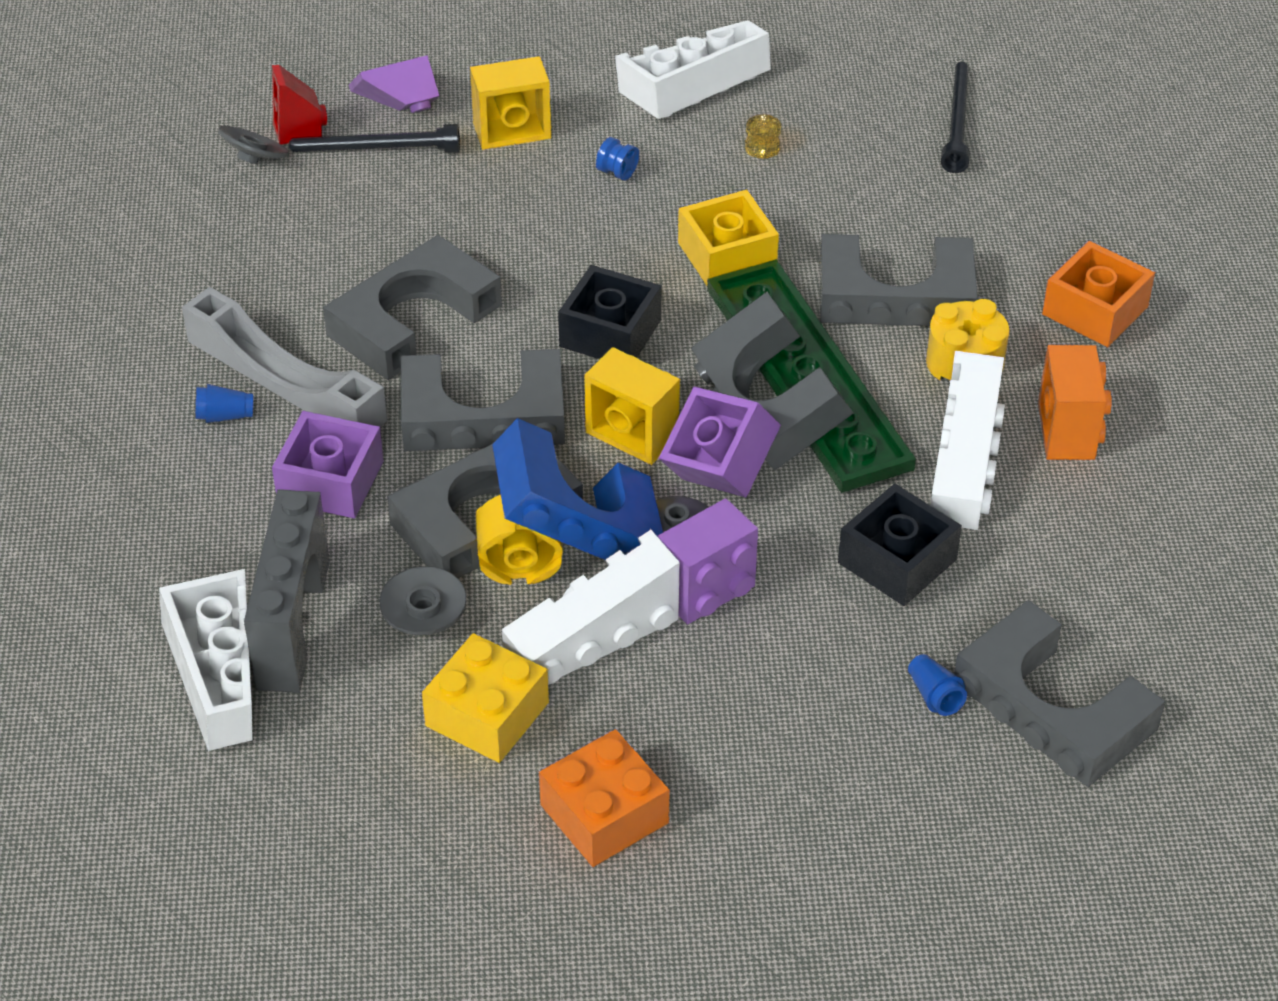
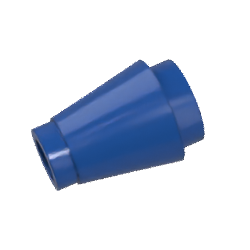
[195,384,253,423]
[908,654,967,716]

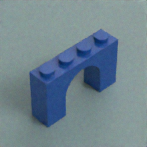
[492,418,663,560]

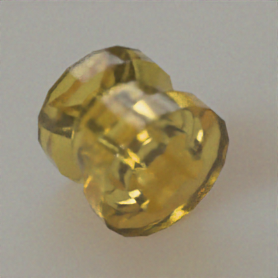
[745,114,781,159]

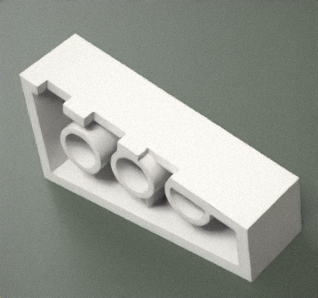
[615,20,771,119]
[930,351,1005,530]
[502,530,680,685]
[159,569,253,751]

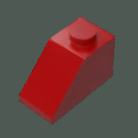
[272,64,327,145]

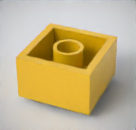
[470,56,551,150]
[678,190,779,285]
[584,347,680,465]
[422,633,549,763]

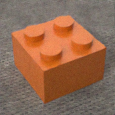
[1042,241,1155,347]
[1038,345,1112,460]
[539,729,670,867]

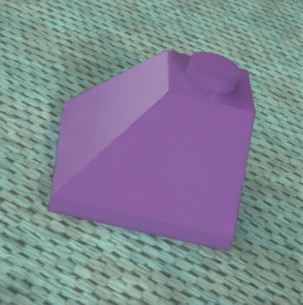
[349,55,439,113]

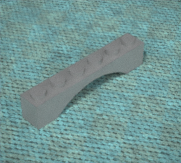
[182,287,387,427]

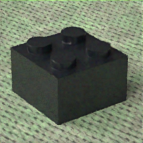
[558,265,662,359]
[838,483,962,606]

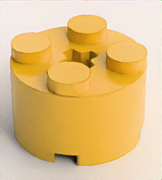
[926,299,1009,380]
[476,495,563,585]

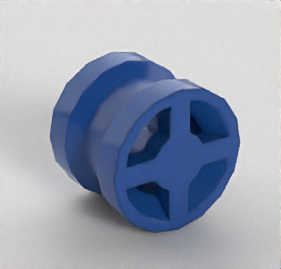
[596,137,639,181]

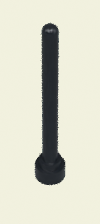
[940,61,970,173]
[288,124,460,153]

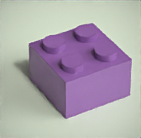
[659,387,781,498]
[272,411,384,519]
[657,498,758,625]

